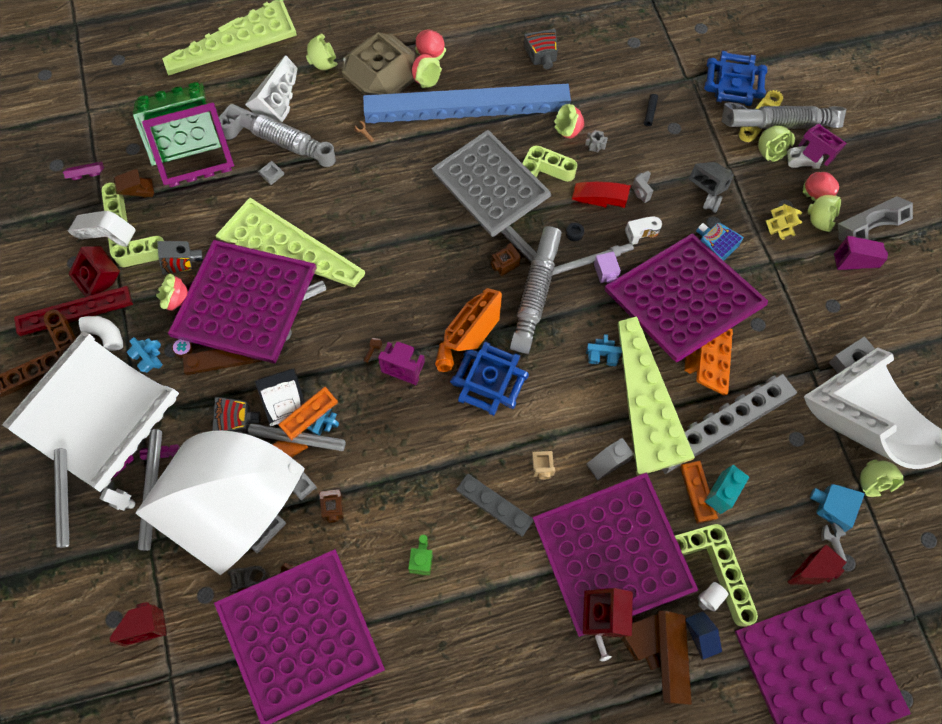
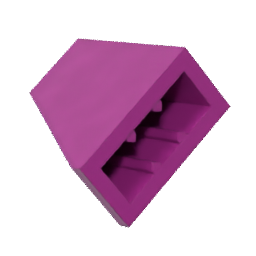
[834,236,888,270]

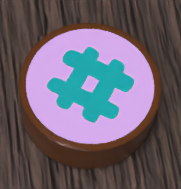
[172,339,193,358]

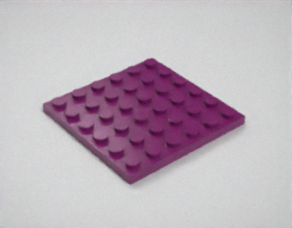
[605,233,768,363]
[168,240,317,364]
[533,473,698,637]
[214,549,385,724]
[735,589,911,724]

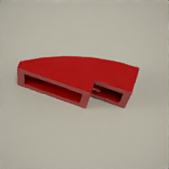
[572,182,631,208]

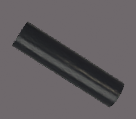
[644,94,658,126]

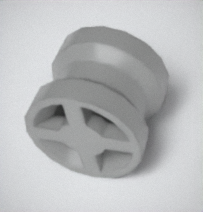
[703,194,723,214]

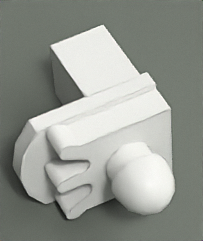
[99,487,135,511]

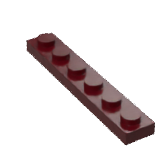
[14,286,133,336]

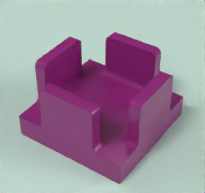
[798,123,847,166]
[378,342,425,385]

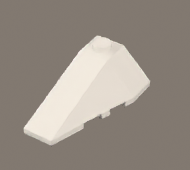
[245,55,298,122]

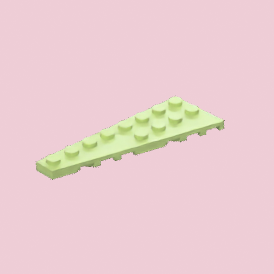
[162,0,297,75]
[215,198,365,287]
[618,316,695,476]

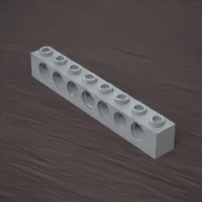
[662,374,797,474]

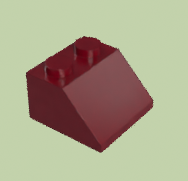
[68,246,120,297]
[787,544,847,584]
[583,588,633,637]
[110,602,167,646]

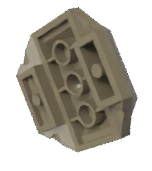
[342,32,415,95]

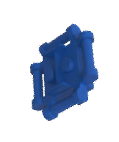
[704,51,767,106]
[450,342,529,416]

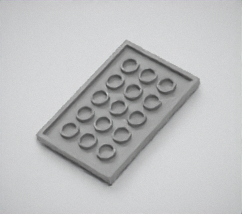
[431,130,551,237]

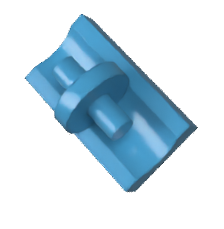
[586,334,622,366]
[127,337,163,373]
[306,408,339,435]

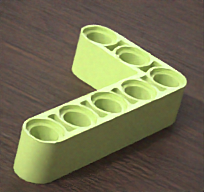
[522,146,577,182]
[102,183,164,267]
[675,524,758,627]

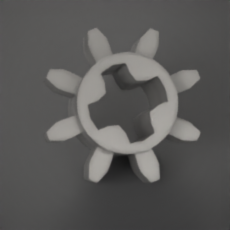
[585,130,608,153]

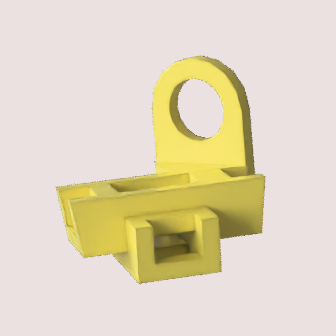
[766,204,802,240]

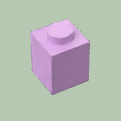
[594,252,621,283]

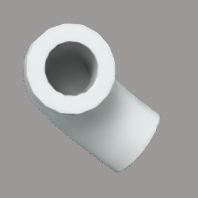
[79,316,123,351]

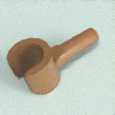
[354,121,374,143]

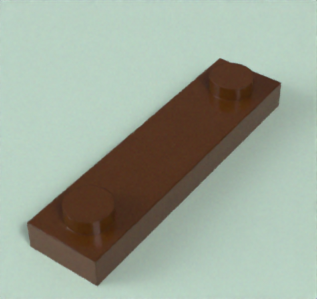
[182,349,262,375]

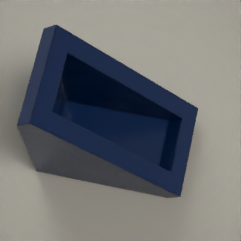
[686,611,722,660]

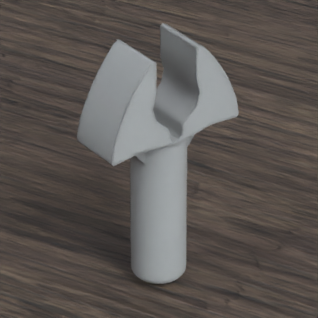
[821,523,847,561]

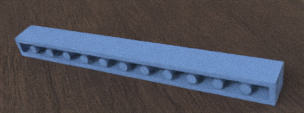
[363,84,571,123]

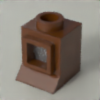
[491,242,521,276]
[319,489,344,523]

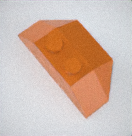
[443,288,502,351]

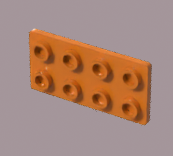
[684,328,733,396]

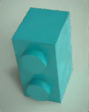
[704,465,749,514]

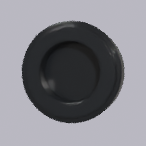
[566,223,584,241]

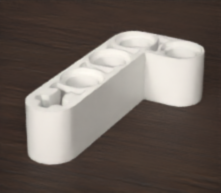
[68,211,136,247]

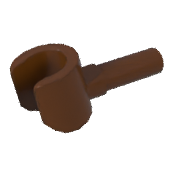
[364,338,382,363]

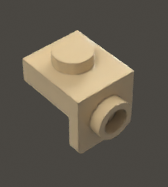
[532,451,555,480]

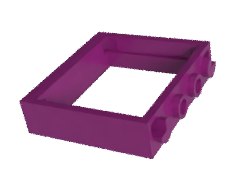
[142,102,235,187]

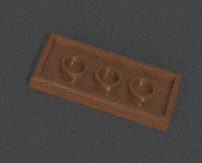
[658,611,692,705]

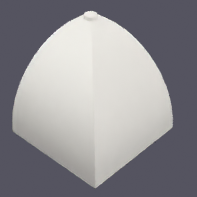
[804,348,942,469]
[136,431,305,575]

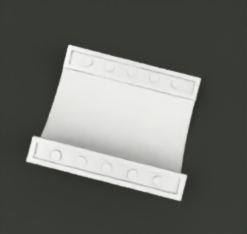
[2,332,179,492]

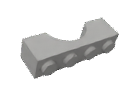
[838,196,913,241]

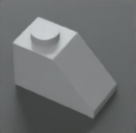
[586,438,634,481]

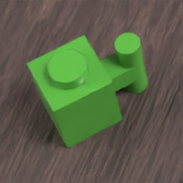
[409,535,433,576]

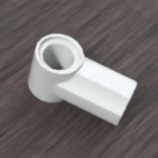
[697,582,729,611]

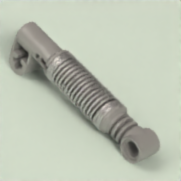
[722,103,847,129]
[219,104,336,167]
[510,226,562,354]

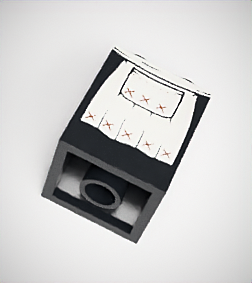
[255,368,305,428]

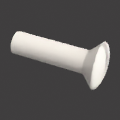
[595,635,612,661]

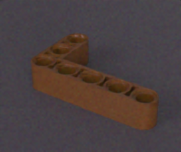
[0,310,76,398]

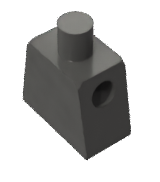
[689,162,734,196]

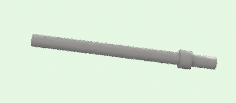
[529,243,634,278]

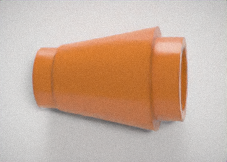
[435,343,454,372]

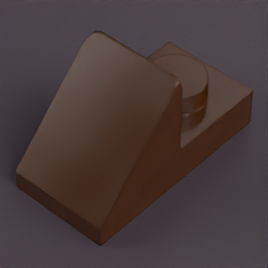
[114,169,154,197]

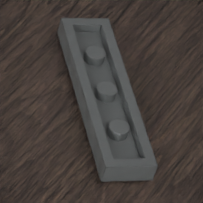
[456,474,534,537]

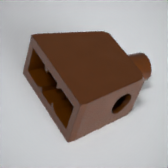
[620,614,661,670]

